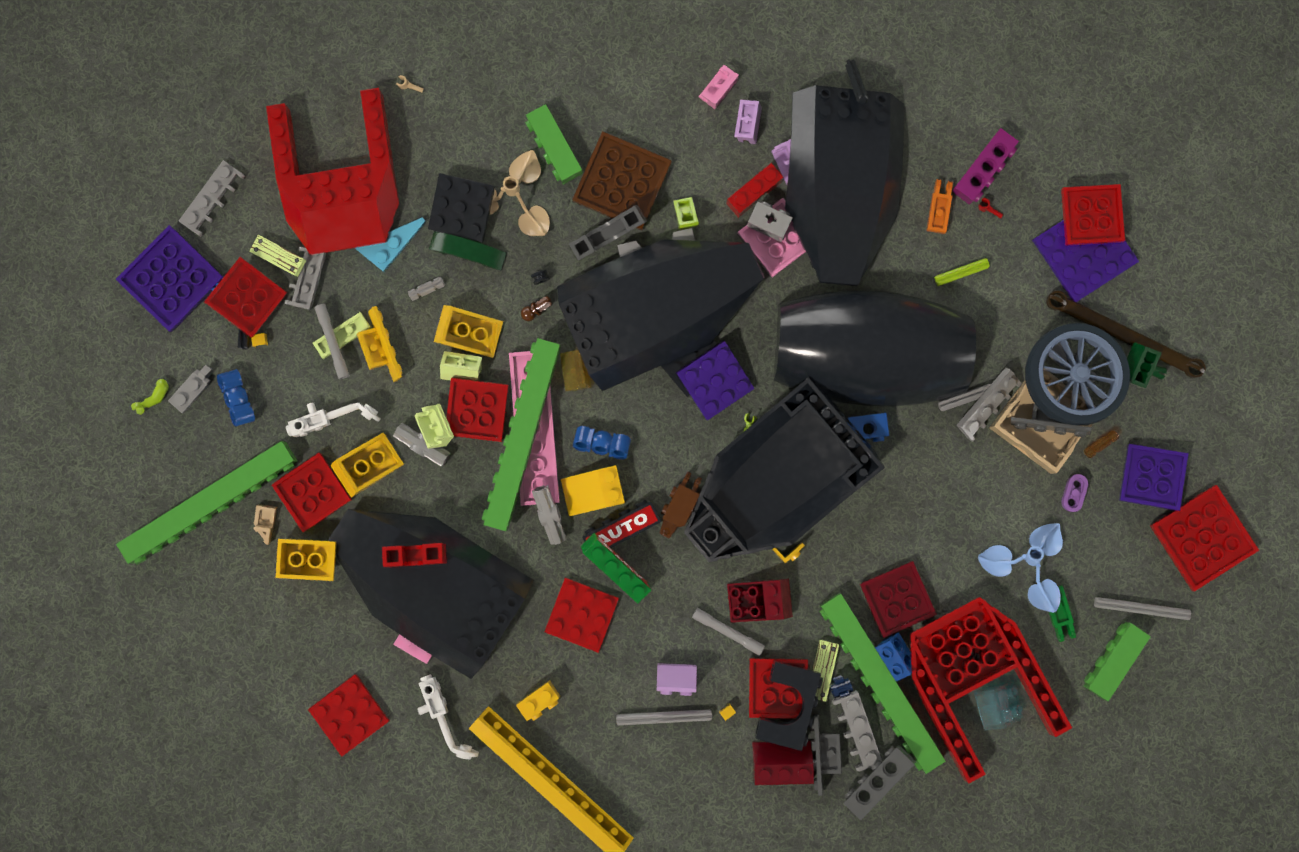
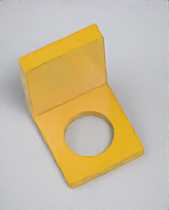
[772,543,805,563]

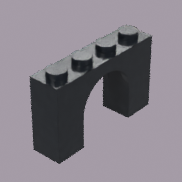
[755,660,823,751]

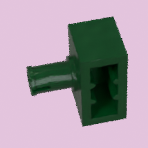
[1127,342,1167,388]

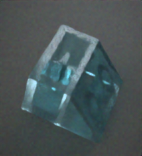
[974,680,1024,730]

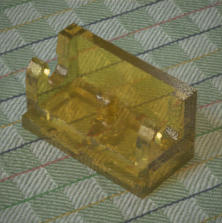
[560,350,591,391]

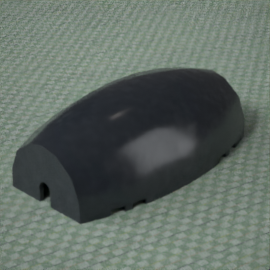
[773,291,976,406]

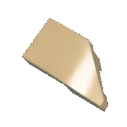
[254,504,277,545]

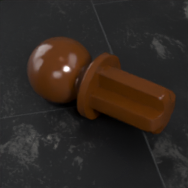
[521,296,552,321]

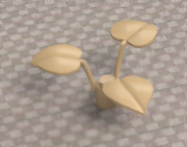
[489,150,550,236]

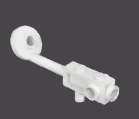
[286,403,381,437]
[418,674,479,759]

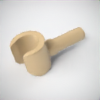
[396,75,424,93]

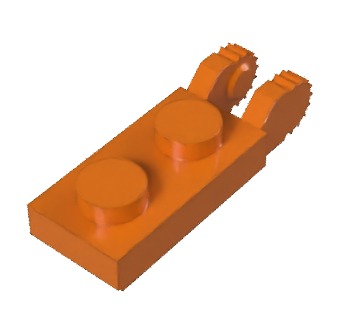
[926,179,953,234]

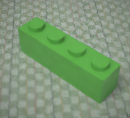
[525,104,583,185]
[1084,622,1151,701]

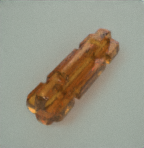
[1083,430,1119,458]

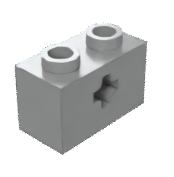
[747,202,793,242]

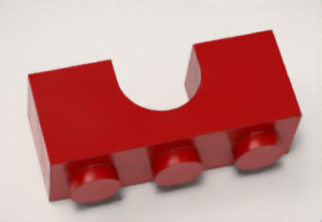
[726,163,784,218]
[382,543,447,567]

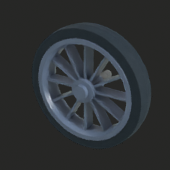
[1025,323,1130,426]

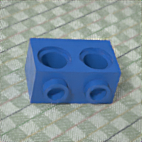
[875,632,912,681]

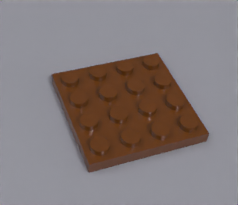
[572,131,672,231]

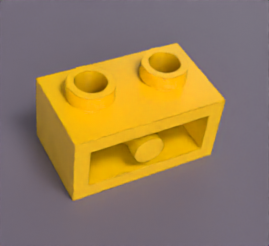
[516,680,560,721]

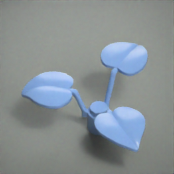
[978,523,1063,613]

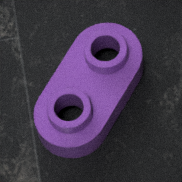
[1061,474,1088,512]

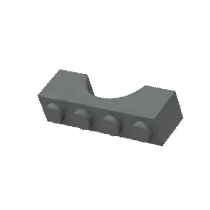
[569,205,647,261]

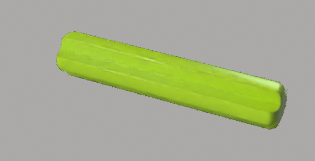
[934,258,990,286]

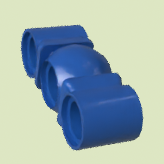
[217,369,255,426]
[573,426,631,460]

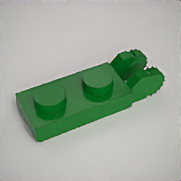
[1049,585,1076,642]

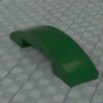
[429,231,507,271]

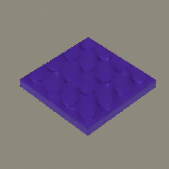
[1032,220,1139,302]
[116,225,223,332]

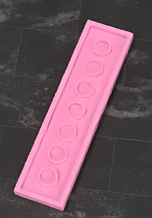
[509,351,560,506]

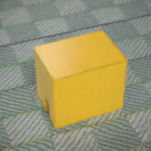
[251,333,268,347]
[719,704,736,721]

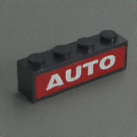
[582,500,661,548]

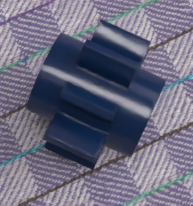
[829,675,853,698]

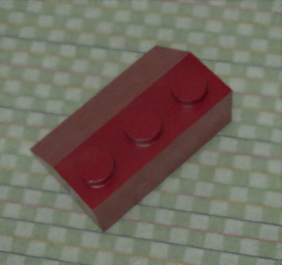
[752,741,814,785]

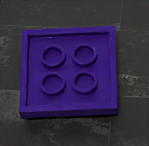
[676,341,754,420]
[1119,444,1188,511]

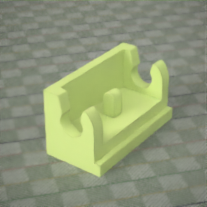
[440,351,482,381]
[415,404,454,449]

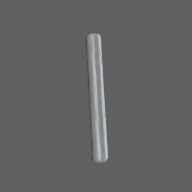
[1094,597,1191,620]
[616,709,712,726]

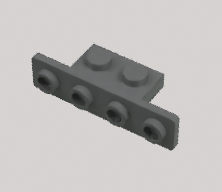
[1011,404,1091,437]
[811,714,842,796]

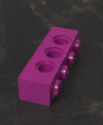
[952,128,1019,205]

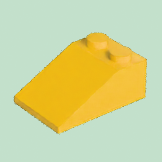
[434,305,503,358]
[330,432,404,498]
[561,465,625,516]
[276,539,337,581]

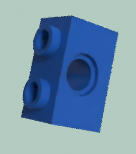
[848,413,889,442]

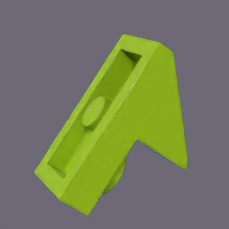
[673,197,699,230]

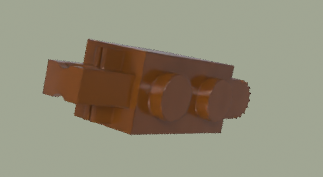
[659,472,702,538]

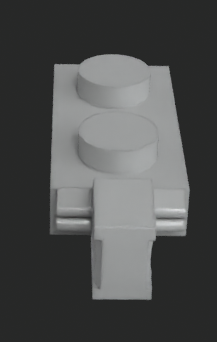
[168,365,215,414]

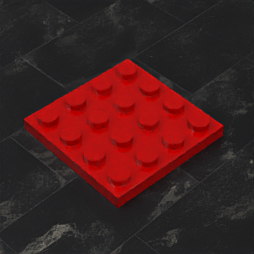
[1150,485,1259,591]

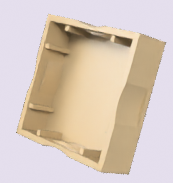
[989,371,1096,474]

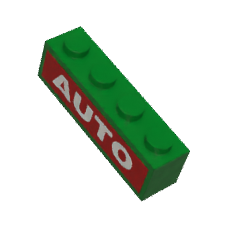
[581,533,652,604]

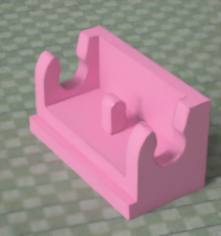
[699,65,739,109]

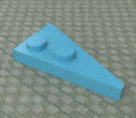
[355,218,426,272]

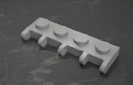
[179,160,245,237]
[285,247,326,310]
[957,368,1022,442]
[832,690,882,771]

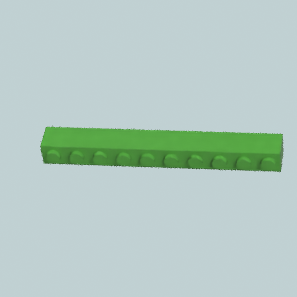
[482,338,561,531]
[116,441,298,565]
[819,593,946,774]

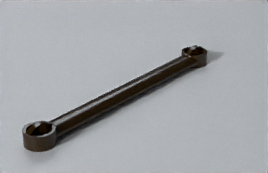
[1046,291,1206,378]

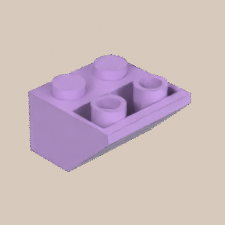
[657,663,697,696]

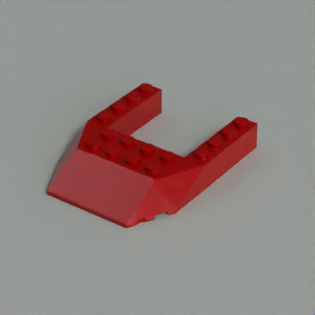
[266,88,399,255]
[910,597,1072,784]

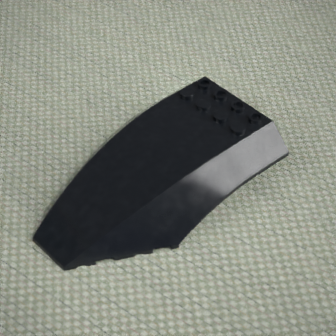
[784,85,904,286]
[557,239,764,391]
[684,377,885,562]
[328,509,534,679]

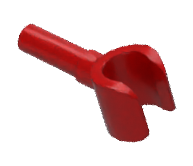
[978,198,1003,218]

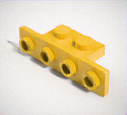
[357,306,402,382]

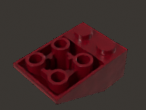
[727,578,793,622]

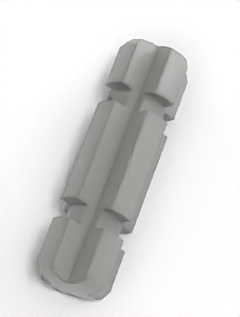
[408,277,445,301]

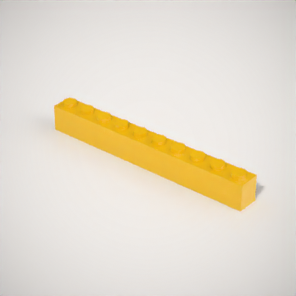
[469,706,634,852]

